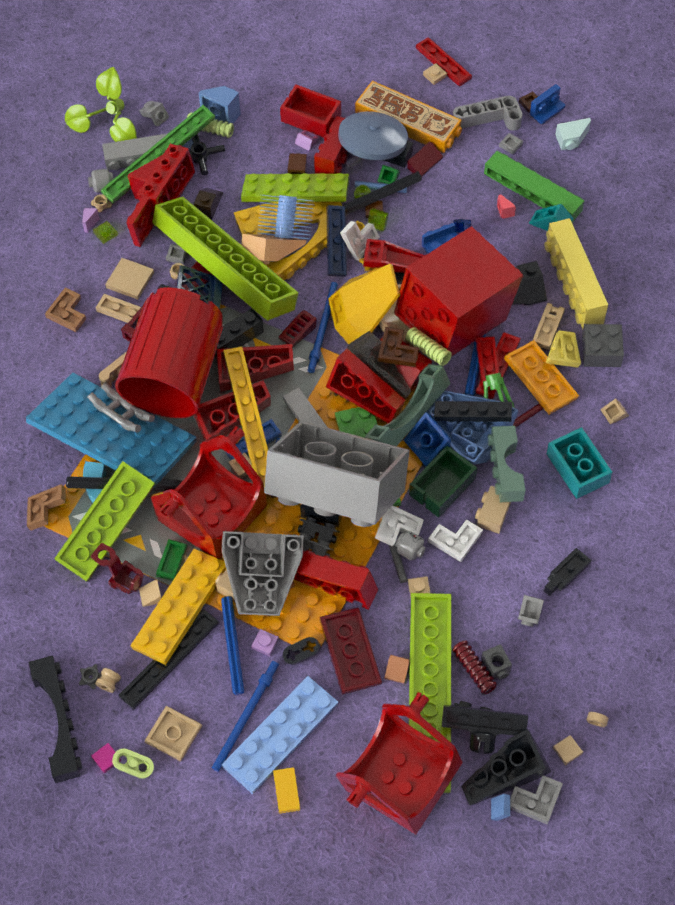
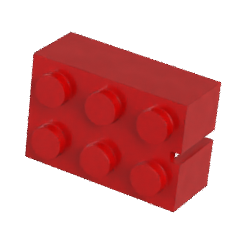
[280,84,341,138]

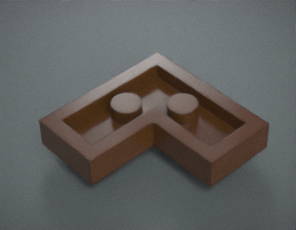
[378,327,419,367]

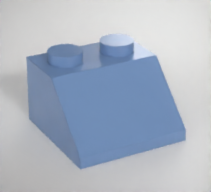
[199,86,241,124]

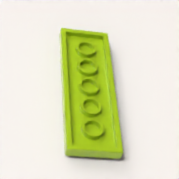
[241,173,349,202]
[54,461,156,582]

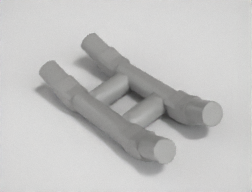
[87,382,155,432]

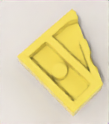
[546,330,581,368]

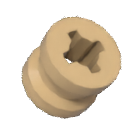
[95,668,121,693]

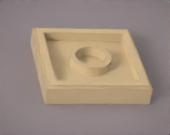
[105,258,154,300]
[145,706,202,762]

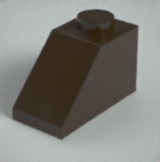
[194,188,223,220]

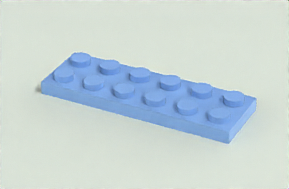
[222,676,338,794]

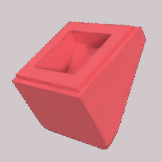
[497,195,516,219]

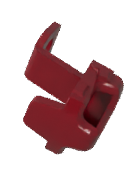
[91,543,144,594]

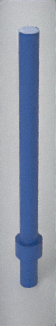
[307,282,338,373]
[211,661,279,772]

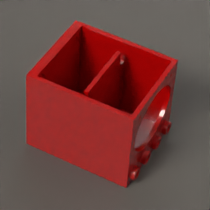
[394,226,523,357]

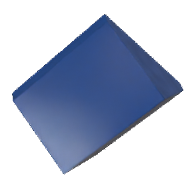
[403,412,451,467]

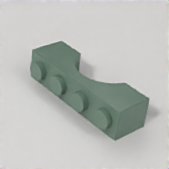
[488,426,526,502]

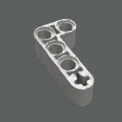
[453,96,522,131]

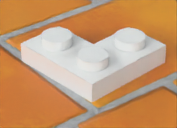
[340,221,380,261]
[375,505,424,546]
[428,520,483,562]

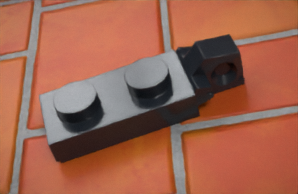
[544,548,592,596]

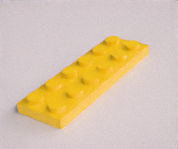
[234,202,342,236]
[130,549,226,665]

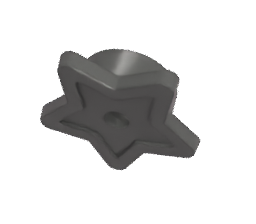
[78,664,102,689]

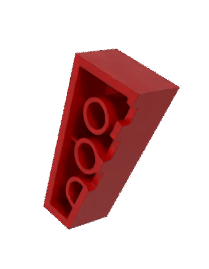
[326,349,406,423]
[293,550,378,610]

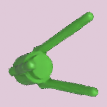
[483,373,515,408]

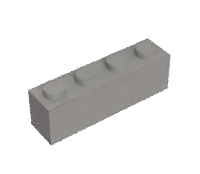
[102,134,167,170]

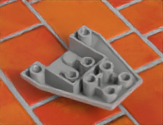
[222,531,304,616]

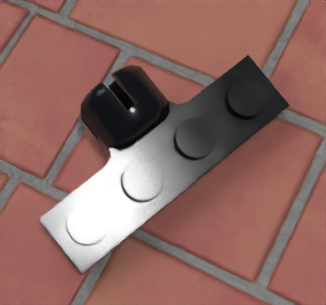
[441,705,528,754]

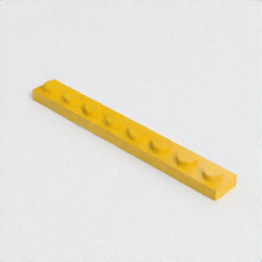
[223,347,268,488]

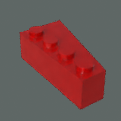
[314,116,348,174]
[217,344,294,393]
[194,380,271,441]

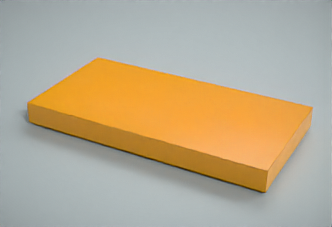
[504,340,579,415]

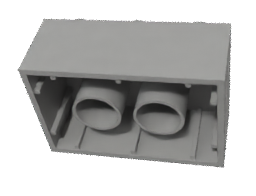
[264,421,410,527]

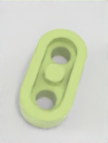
[112,748,154,779]

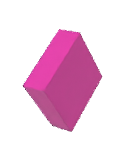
[91,743,121,773]

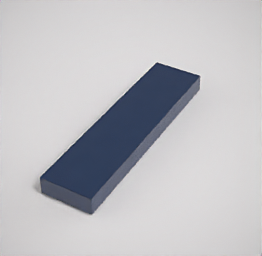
[326,205,347,277]

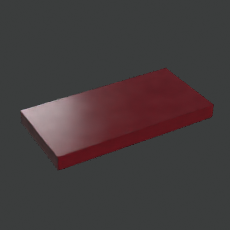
[319,607,382,695]

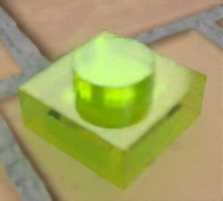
[368,208,389,231]
[93,221,118,244]

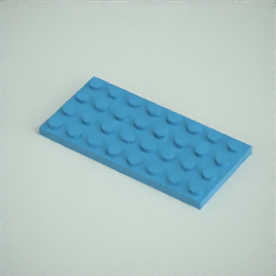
[26,373,197,488]

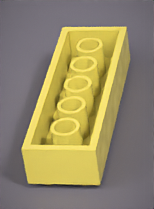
[544,218,608,329]

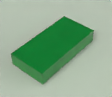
[156,539,188,581]

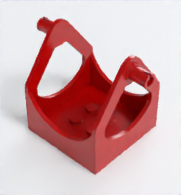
[151,426,267,559]
[336,692,463,835]

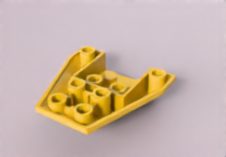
[328,264,400,349]

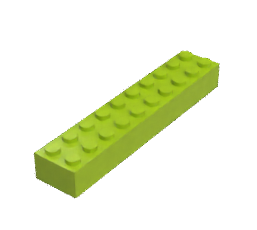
[152,197,298,321]

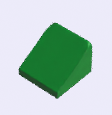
[377,165,401,184]

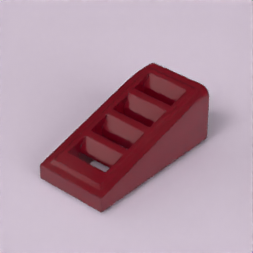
[279,310,317,348]

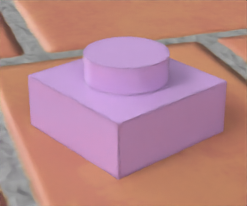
[251,629,279,656]

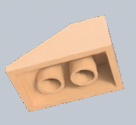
[241,234,307,264]

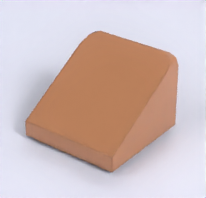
[384,655,410,684]

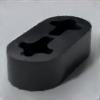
[283,637,321,665]

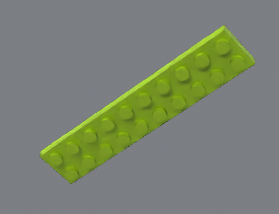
[409,593,451,793]

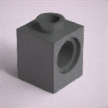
[481,644,512,680]

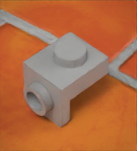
[139,101,169,126]
[518,595,544,627]

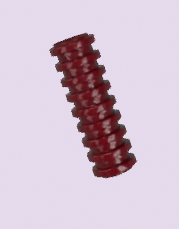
[452,640,497,695]

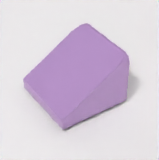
[295,130,320,151]
[82,208,100,233]

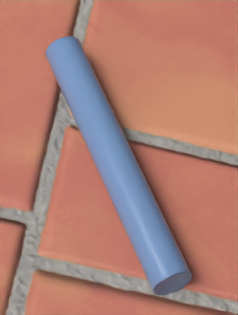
[355,181,407,193]

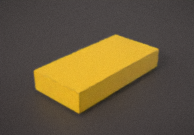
[273,767,300,814]

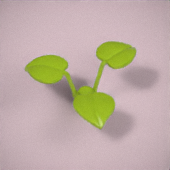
[65,67,137,142]

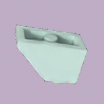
[555,118,591,150]

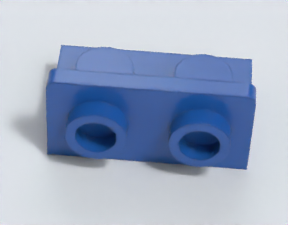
[530,84,565,124]
[422,223,457,254]

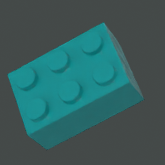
[546,427,613,499]

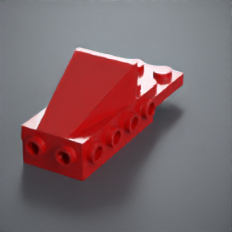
[126,143,195,247]

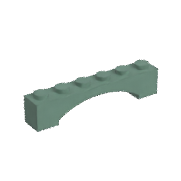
[364,364,451,446]

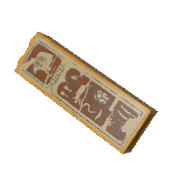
[355,81,462,153]

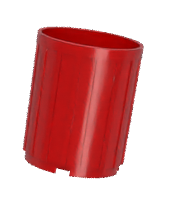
[115,287,223,418]

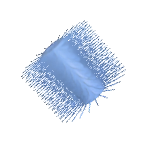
[258,195,314,239]

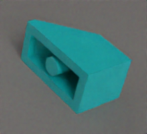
[529,204,574,231]

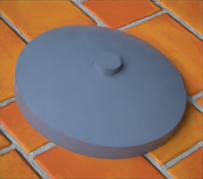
[338,112,408,160]

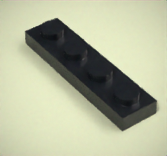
[434,401,512,422]

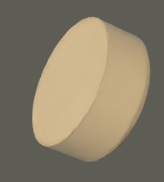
[586,712,609,727]

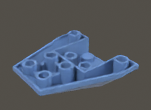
[427,391,518,465]

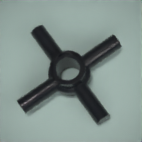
[190,133,225,175]

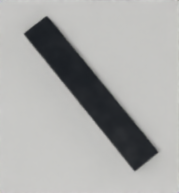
[118,609,219,710]

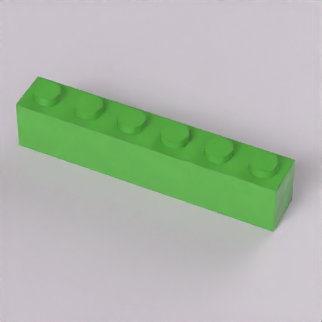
[484,151,584,222]

